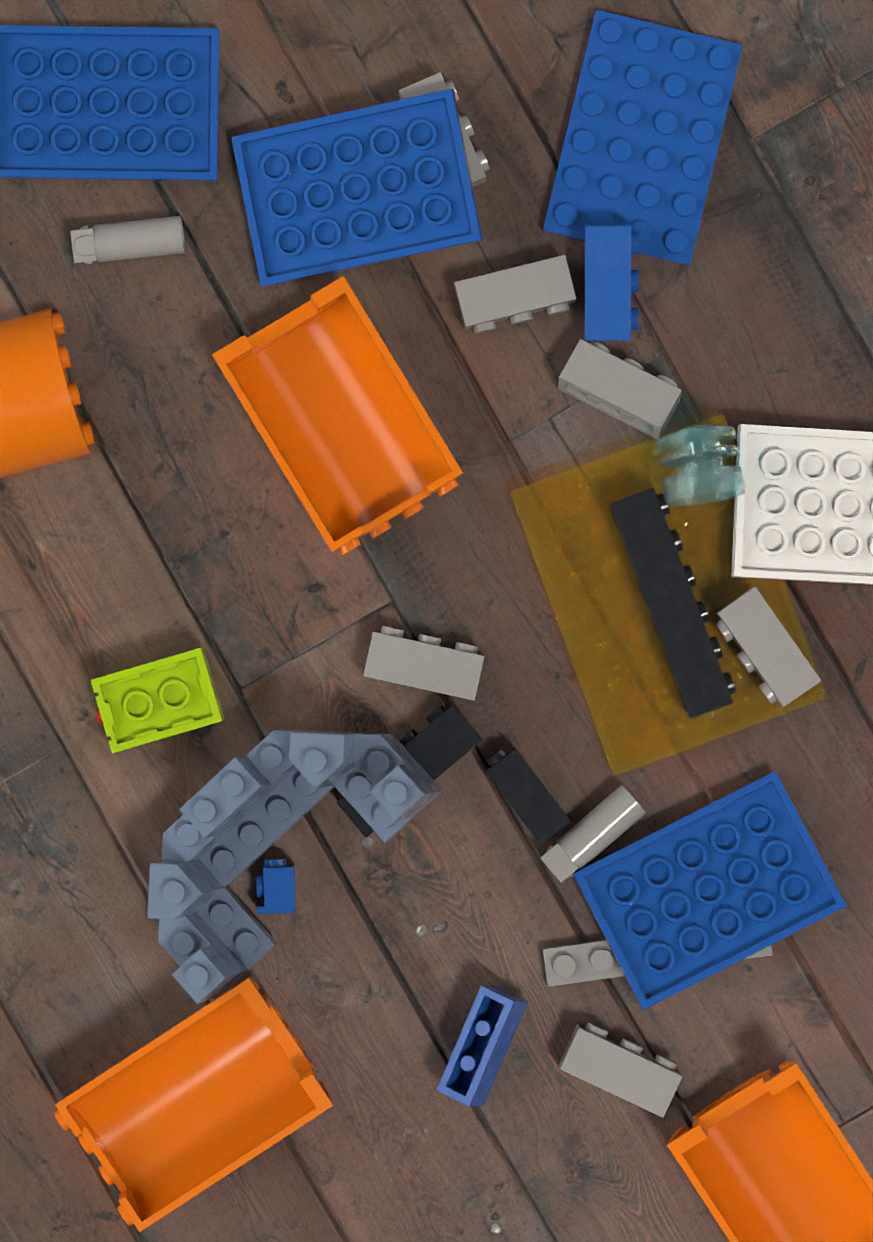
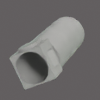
[70,216,185,264]
[540,785,646,883]

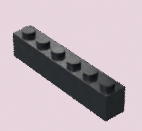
[609,487,736,719]

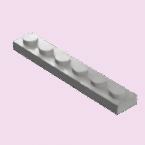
[542,939,773,987]

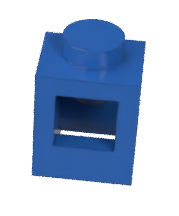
[256,858,297,914]

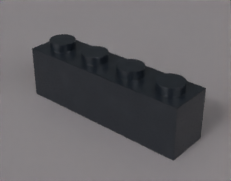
[337,704,482,838]

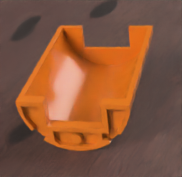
[212,276,463,556]
[0,308,95,478]
[54,977,333,1232]
[667,1061,873,1242]

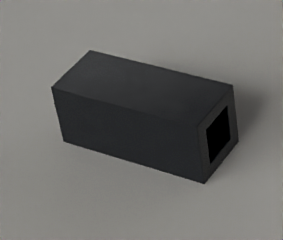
[485,747,571,845]

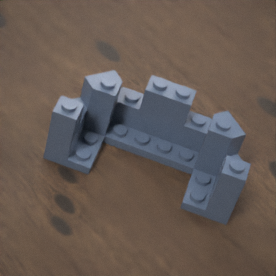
[148,729,443,1004]

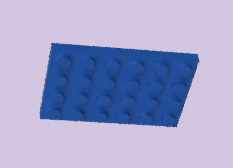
[542,10,743,267]
[0,25,220,182]
[231,89,483,287]
[573,771,847,1011]

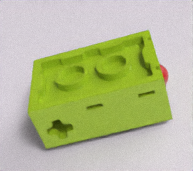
[91,648,225,753]

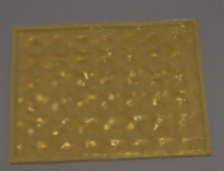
[510,414,827,776]

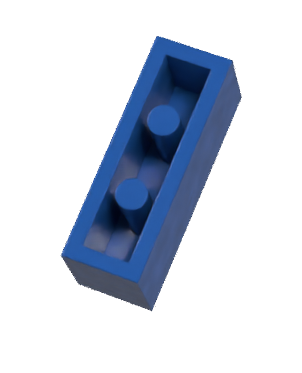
[585,222,639,340]
[437,985,528,1107]

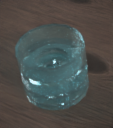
[655,425,746,507]

